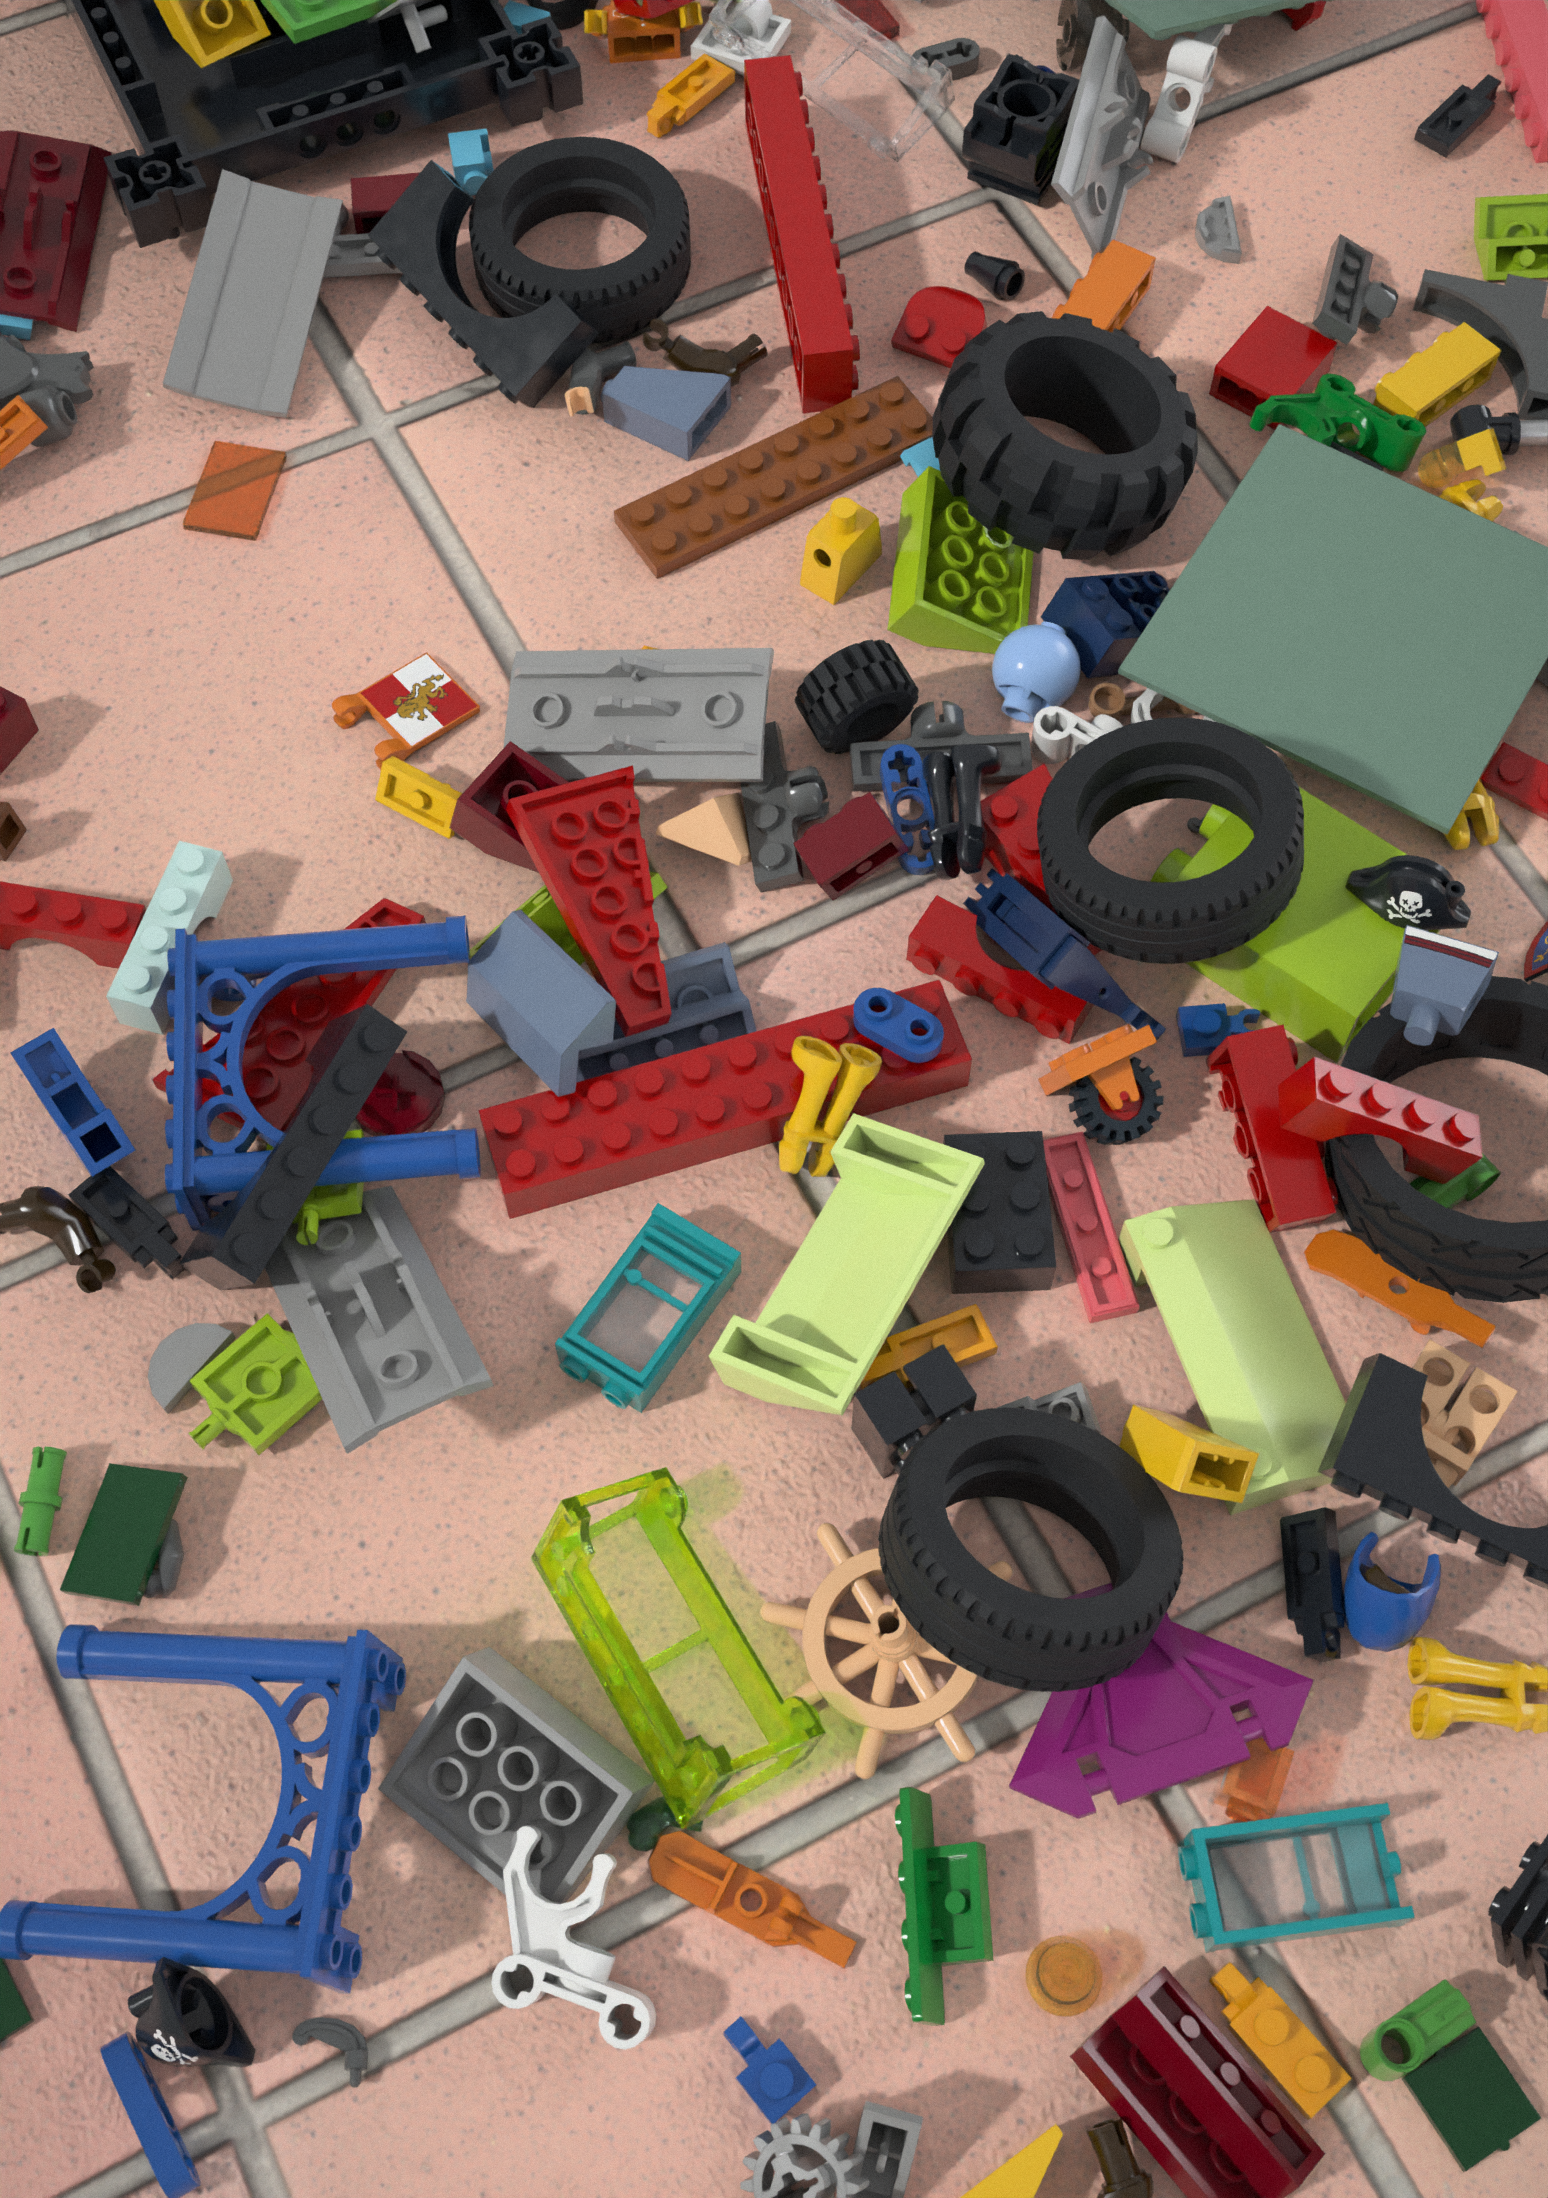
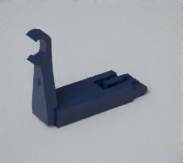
[963,868,1166,1040]

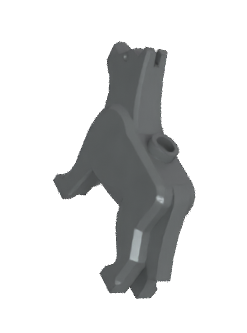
[0,332,94,410]

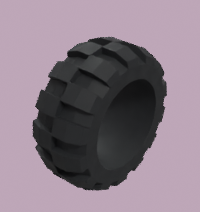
[933,311,1198,560]

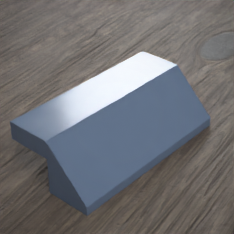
[466,910,616,1097]
[576,942,757,1082]

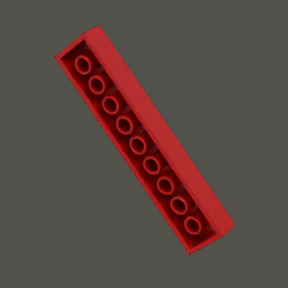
[744,55,860,414]
[478,979,972,1219]

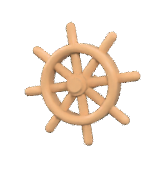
[760,1523,1013,1779]

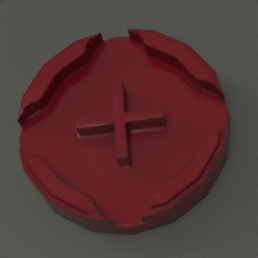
[355,1050,445,1137]

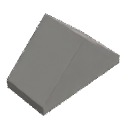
[853,2101,923,2198]

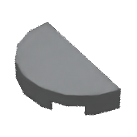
[1195,196,1242,264]
[148,1323,236,1414]

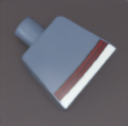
[1390,925,1499,1046]

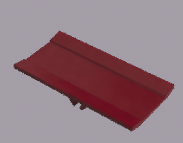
[0,130,112,333]

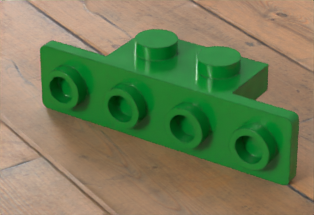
[895,1787,994,2026]

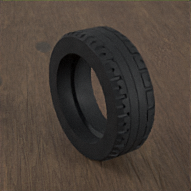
[469,136,691,344]
[1037,717,1304,964]
[878,1407,1184,1692]

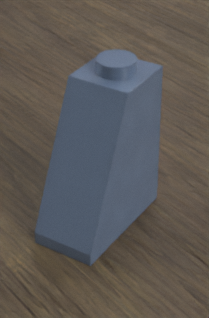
[601,366,731,461]

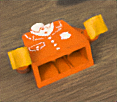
[584,0,703,64]

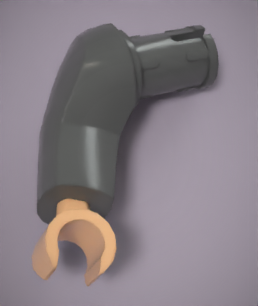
[565,341,637,417]

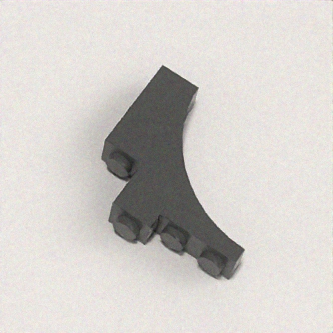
[1413,269,1548,420]

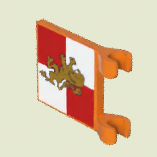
[332,652,480,770]

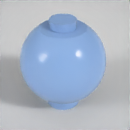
[992,622,1081,723]

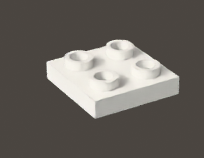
[691,0,791,76]

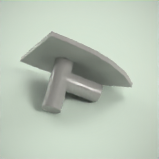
[367,0,447,53]

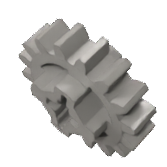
[740,2113,869,2198]

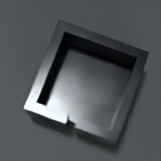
[851,1344,977,1479]

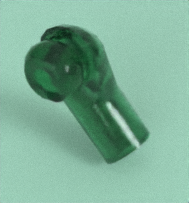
[627,1797,706,1851]

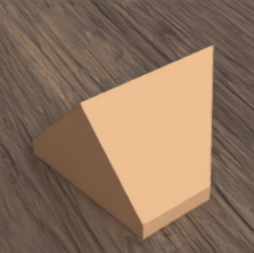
[655,792,752,866]

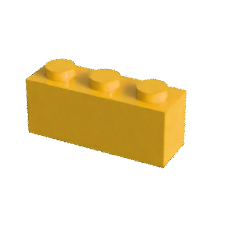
[1373,322,1501,427]

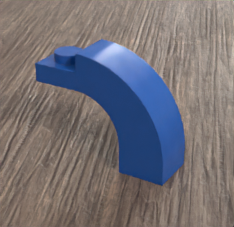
[10,1027,135,1176]

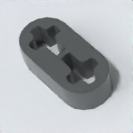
[910,38,980,87]

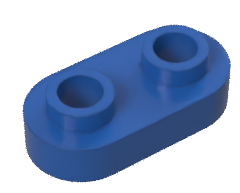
[853,988,944,1063]

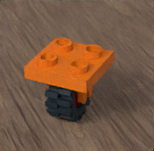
[1038,1023,1163,1145]

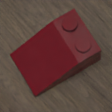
[449,741,569,873]

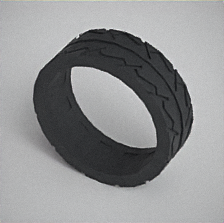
[1324,976,1548,1303]

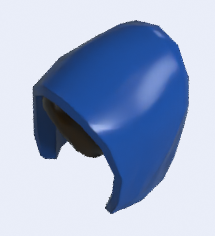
[1343,1532,1441,1652]

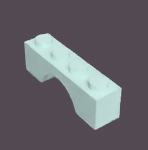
[106,841,233,1035]

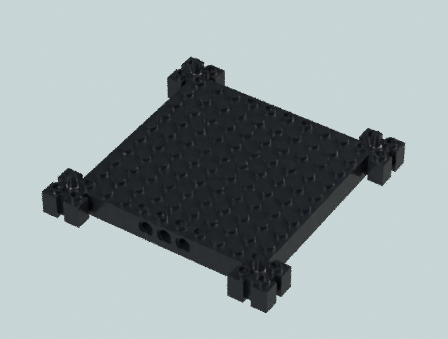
[64,0,584,248]

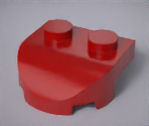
[891,286,987,369]

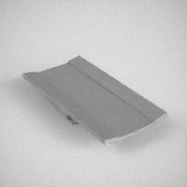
[1051,16,1153,259]
[163,169,343,418]
[503,648,774,782]
[265,1186,494,1454]

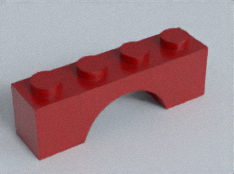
[0,881,146,969]
[906,895,1094,1044]
[1278,1056,1483,1184]

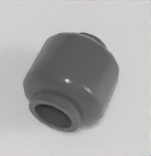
[19,385,77,447]

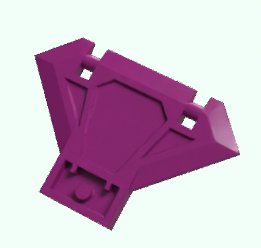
[1009,1583,1314,1819]

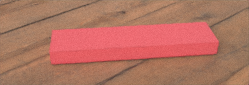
[1043,1132,1140,1323]

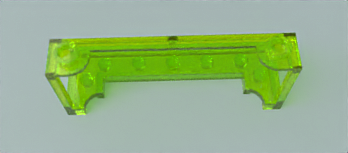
[531,1467,826,1829]

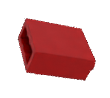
[1209,306,1338,430]

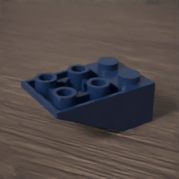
[1041,571,1170,678]

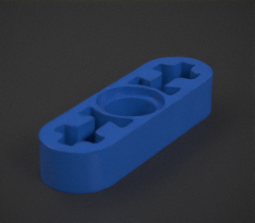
[879,744,934,875]
[100,2031,201,2198]

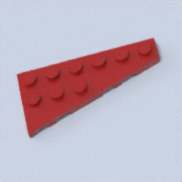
[506,765,672,1037]
[152,898,426,1140]

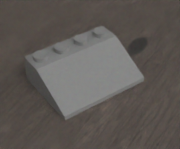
[378,1647,656,1903]

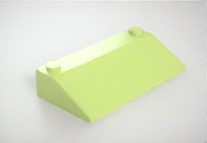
[708,1113,985,1416]
[1118,1199,1346,1515]

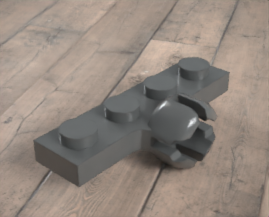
[1312,234,1399,345]
[850,701,1033,791]
[741,721,829,893]

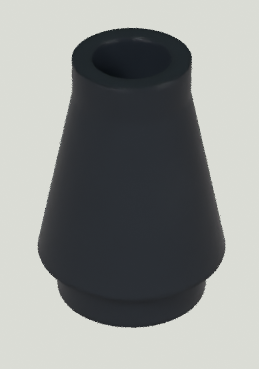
[964,251,1025,300]

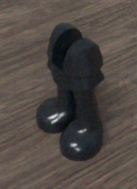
[922,744,1002,880]

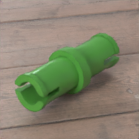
[14,1446,67,1557]

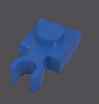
[1176,1003,1260,1057]

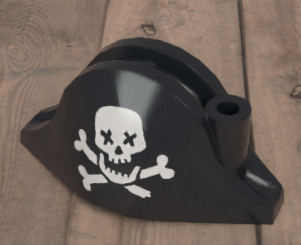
[1345,855,1471,930]
[128,1957,256,2067]

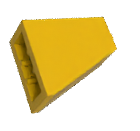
[1119,1405,1259,1503]

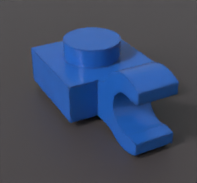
[723,2016,816,2125]

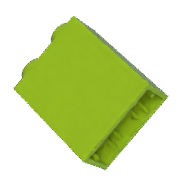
[1150,786,1441,1063]

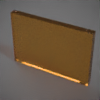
[182,441,287,541]

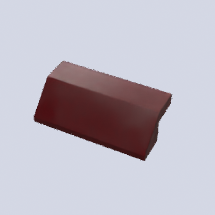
[1070,1966,1326,2198]

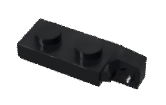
[1414,74,1501,158]
[68,1166,185,1280]
[1280,1507,1345,1662]

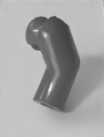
[143,1519,184,1598]

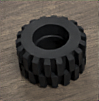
[795,640,919,754]

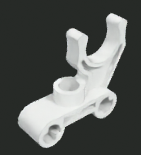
[1141,24,1233,163]
[1031,688,1218,764]
[491,1826,656,2050]

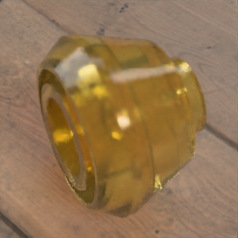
[1025,1936,1103,2017]

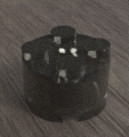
[1056,0,1130,73]

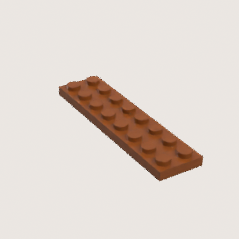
[614,376,933,579]

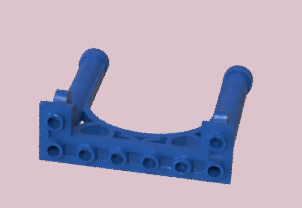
[165,915,481,1231]
[0,1624,406,1994]

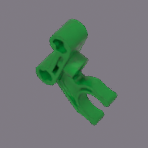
[1249,374,1426,472]

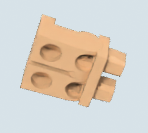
[1412,1339,1518,1488]

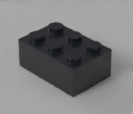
[943,1131,1056,1294]

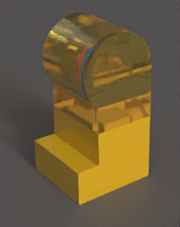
[1418,428,1507,488]

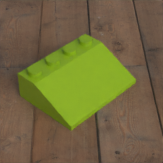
[887,466,1033,654]

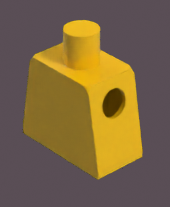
[800,497,882,605]

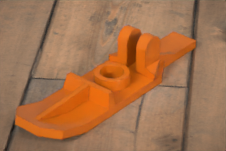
[1304,1229,1496,1348]
[647,1830,857,1969]

